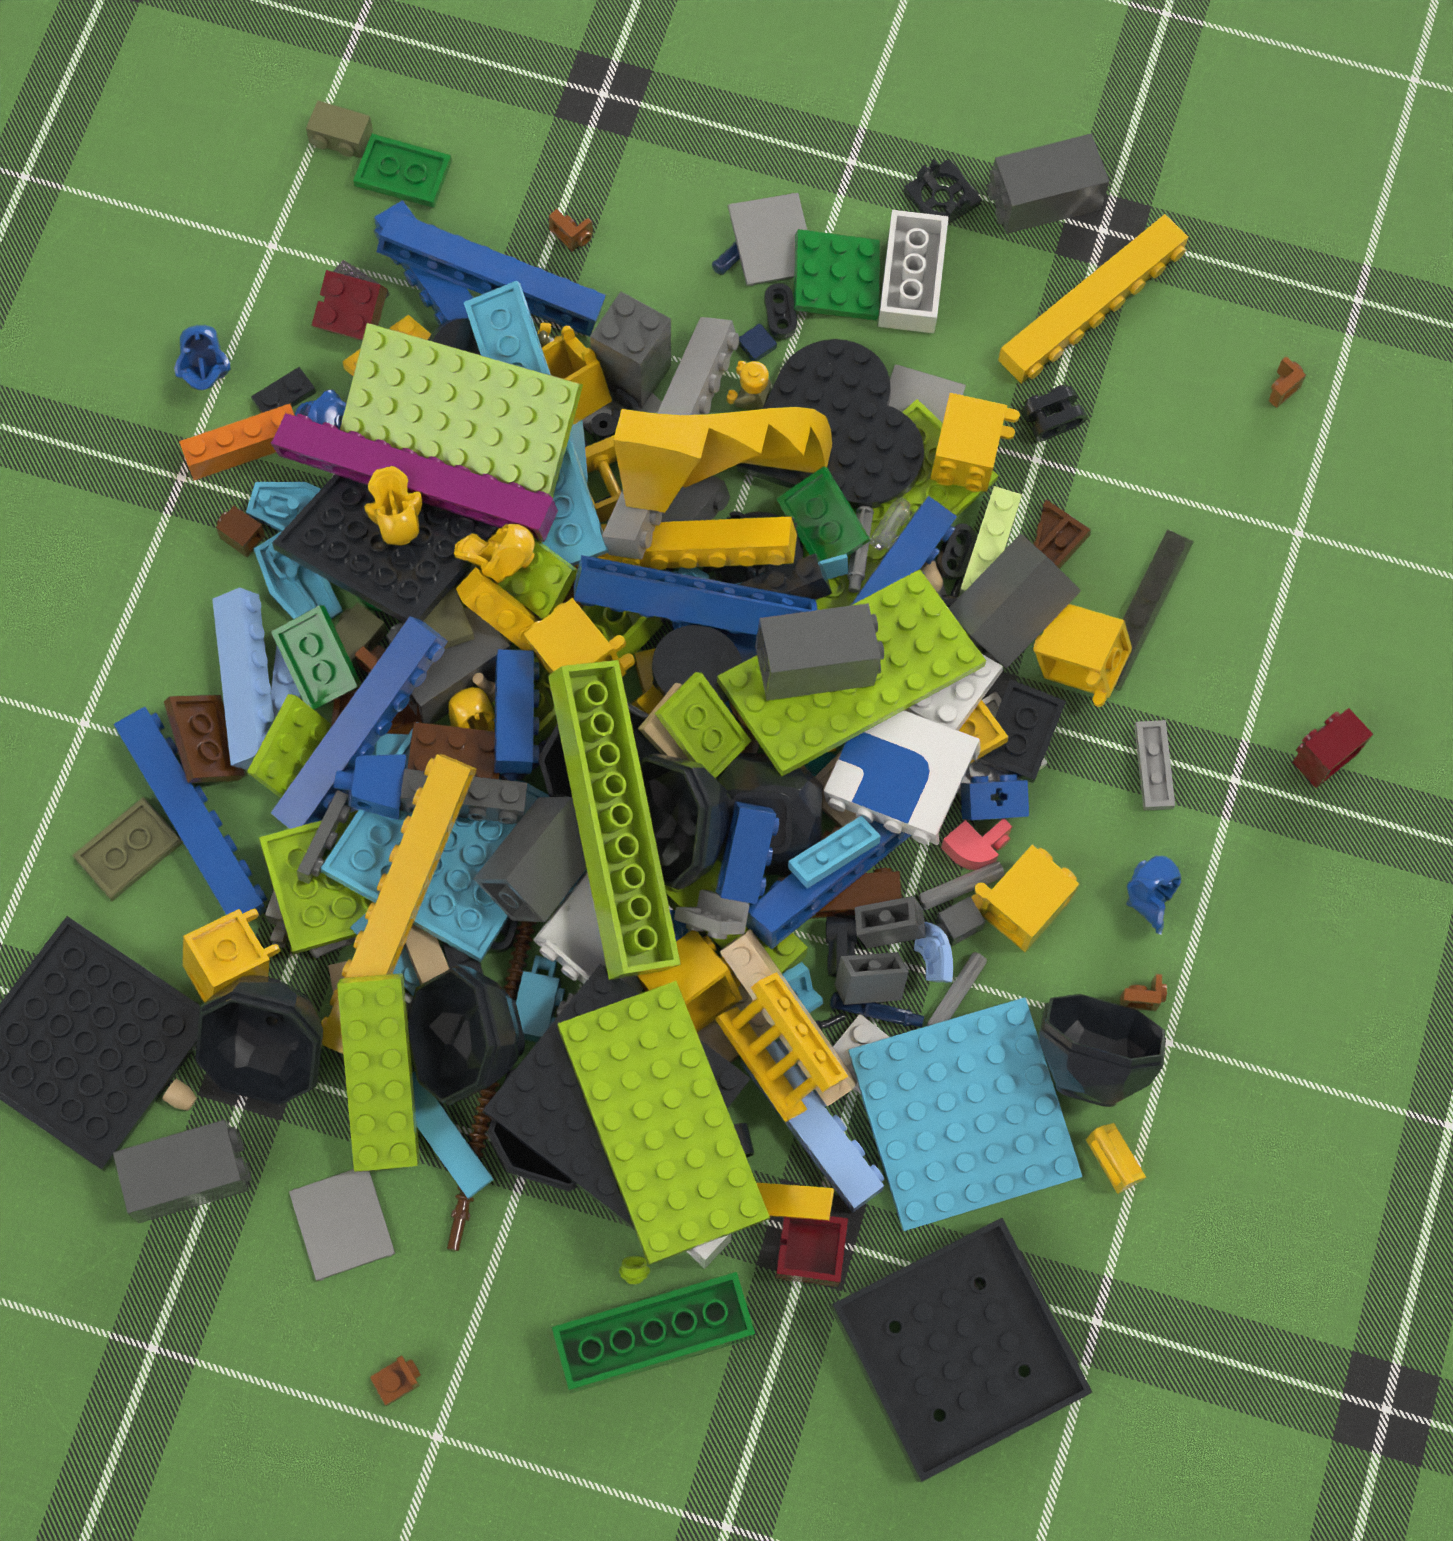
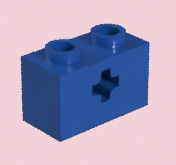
[960,774,1029,820]

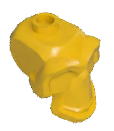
[364,466,422,545]
[453,524,535,584]
[449,687,495,731]

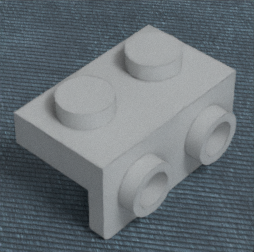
[674,890,749,939]

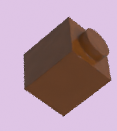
[216,506,266,558]

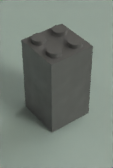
[987,133,1109,234]
[590,291,671,408]
[949,534,1081,668]
[755,603,884,700]
[408,607,512,724]
[473,797,587,922]
[113,1120,252,1223]

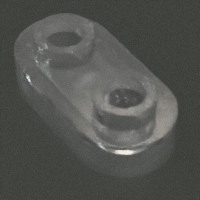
[870,497,912,551]

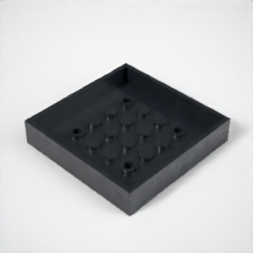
[829,1218,1093,1482]

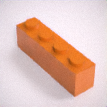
[179,404,295,480]

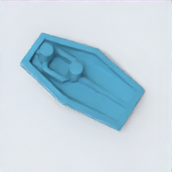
[246,482,321,532]
[254,531,343,619]

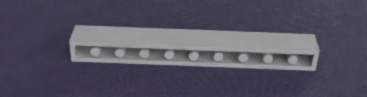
[602,317,739,560]

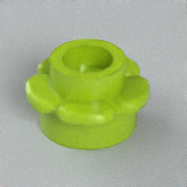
[619,1256,650,1284]

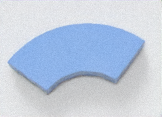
[914,922,953,982]

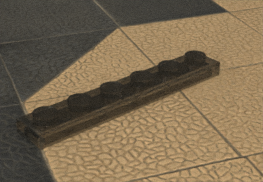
[1114,529,1194,691]

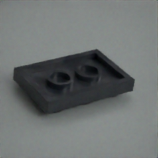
[978,680,1066,784]

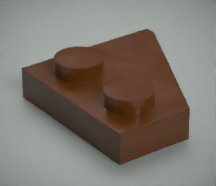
[1033,499,1091,569]

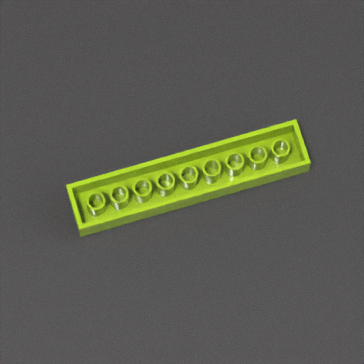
[548,660,681,980]

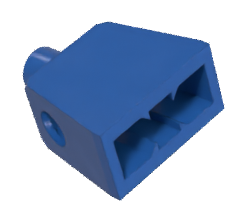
[334,754,406,819]

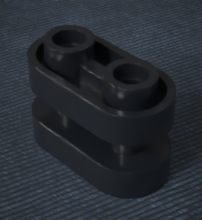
[1021,385,1088,441]

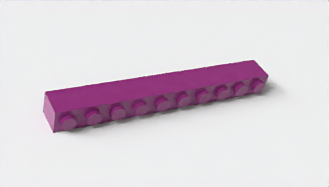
[271,413,558,542]

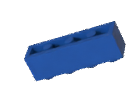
[494,649,539,774]

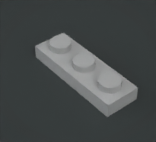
[1134,720,1175,810]

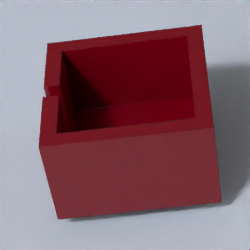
[311,270,388,341]
[1292,708,1374,789]
[776,1216,848,1287]

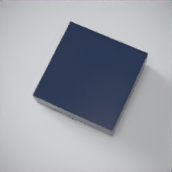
[738,323,777,362]

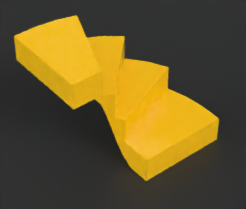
[613,407,832,513]

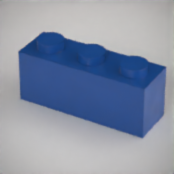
[716,801,779,904]

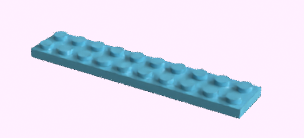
[464,281,609,566]

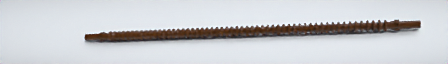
[447,793,549,1252]

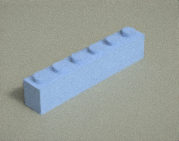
[212,587,274,770]
[741,1040,885,1213]

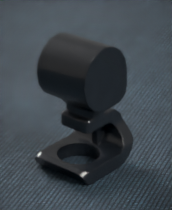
[591,389,639,443]

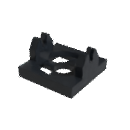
[904,159,982,224]

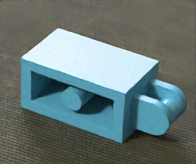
[516,955,565,1042]

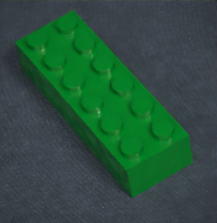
[551,1272,755,1394]

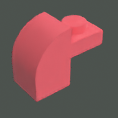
[941,818,1012,870]

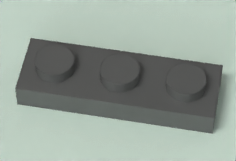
[297,790,352,884]

